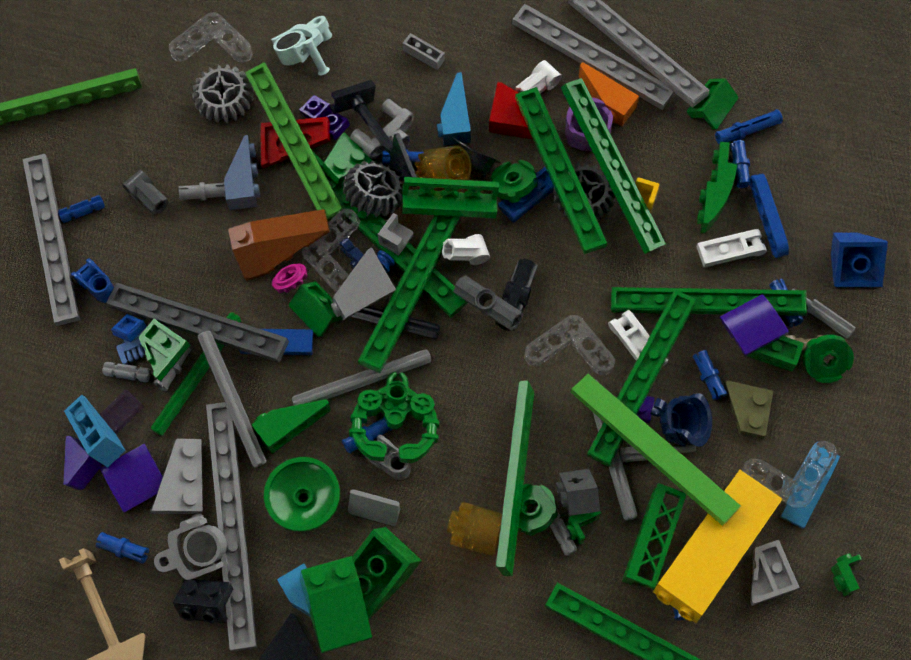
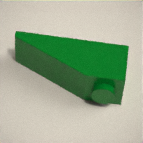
[252,399,331,454]

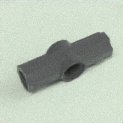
[453,275,523,331]

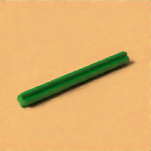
[151,312,241,436]

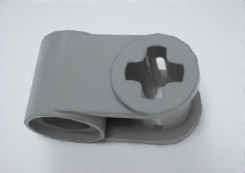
[365,435,411,480]

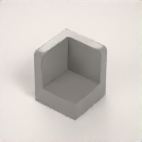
[378,213,413,256]

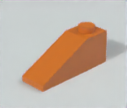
[578,62,639,127]

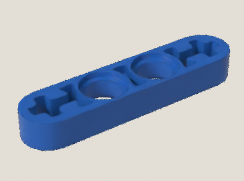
[750,173,789,258]

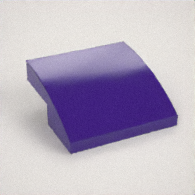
[720,294,789,357]
[100,443,163,512]

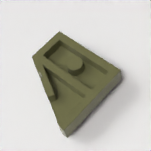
[725,380,773,439]

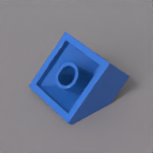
[831,233,888,287]

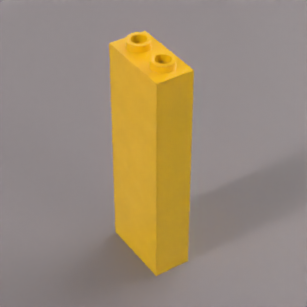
[653,470,782,623]

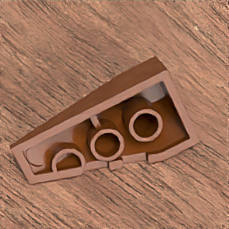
[228,209,330,281]

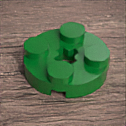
[491,160,538,203]
[803,335,854,383]
[518,483,558,536]

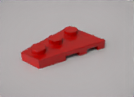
[261,117,330,169]

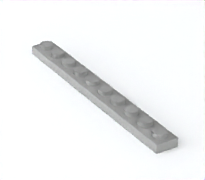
[206,402,257,652]

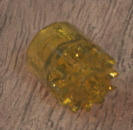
[415,146,471,189]
[447,502,502,556]

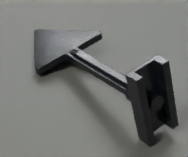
[330,80,417,187]
[259,613,318,660]

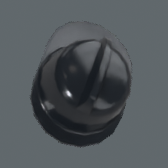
[452,137,501,179]

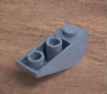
[224,135,260,210]

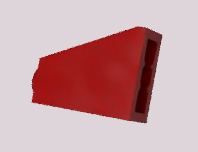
[489,82,533,139]

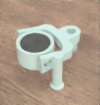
[271,16,332,76]

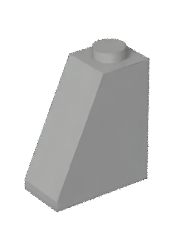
[331,248,396,320]

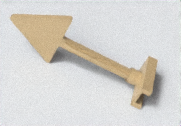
[59,548,146,660]

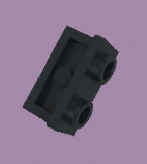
[173,579,233,623]

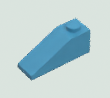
[437,72,471,146]
[64,395,125,467]
[780,445,840,529]

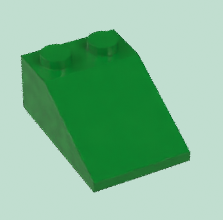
[352,527,422,620]
[300,556,372,654]

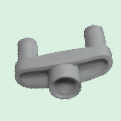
[350,99,414,159]

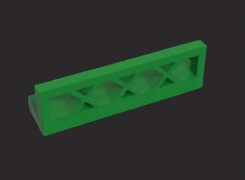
[402,177,499,218]
[622,483,687,589]

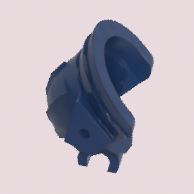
[650,393,712,447]

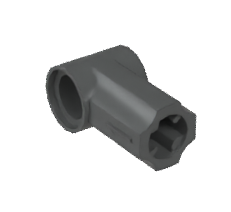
[122,170,169,215]

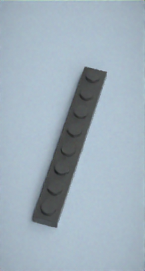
[106,283,289,363]

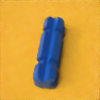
[58,195,105,223]

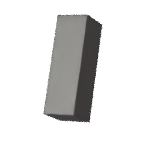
[403,33,445,70]

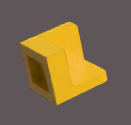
[635,177,660,213]

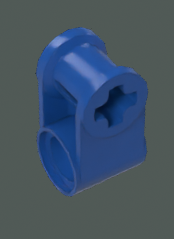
[71,258,114,303]

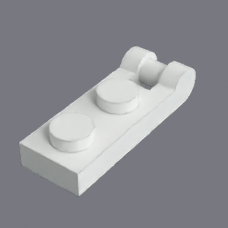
[697,229,767,268]
[608,310,668,367]

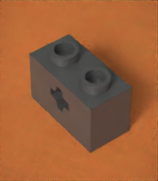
[556,469,600,516]

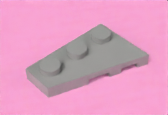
[150,439,203,514]

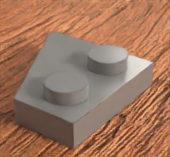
[750,540,800,606]

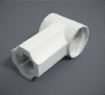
[516,60,562,94]
[442,234,490,265]

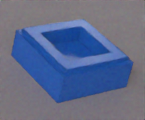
[111,314,146,342]

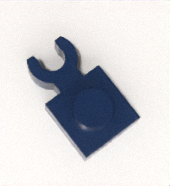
[340,238,364,269]

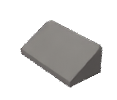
[348,489,401,526]

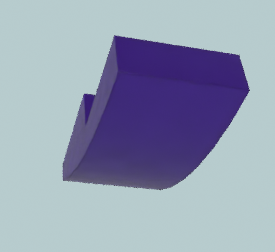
[299,95,350,140]

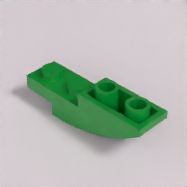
[697,141,737,234]

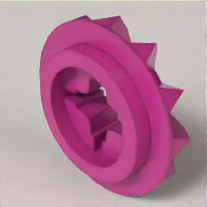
[272,264,308,293]

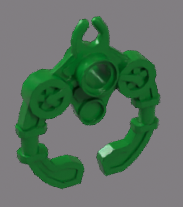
[349,372,439,463]

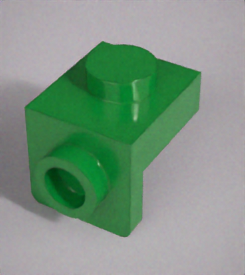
[566,511,601,545]
[831,553,862,597]

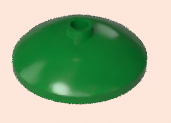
[264,457,340,532]

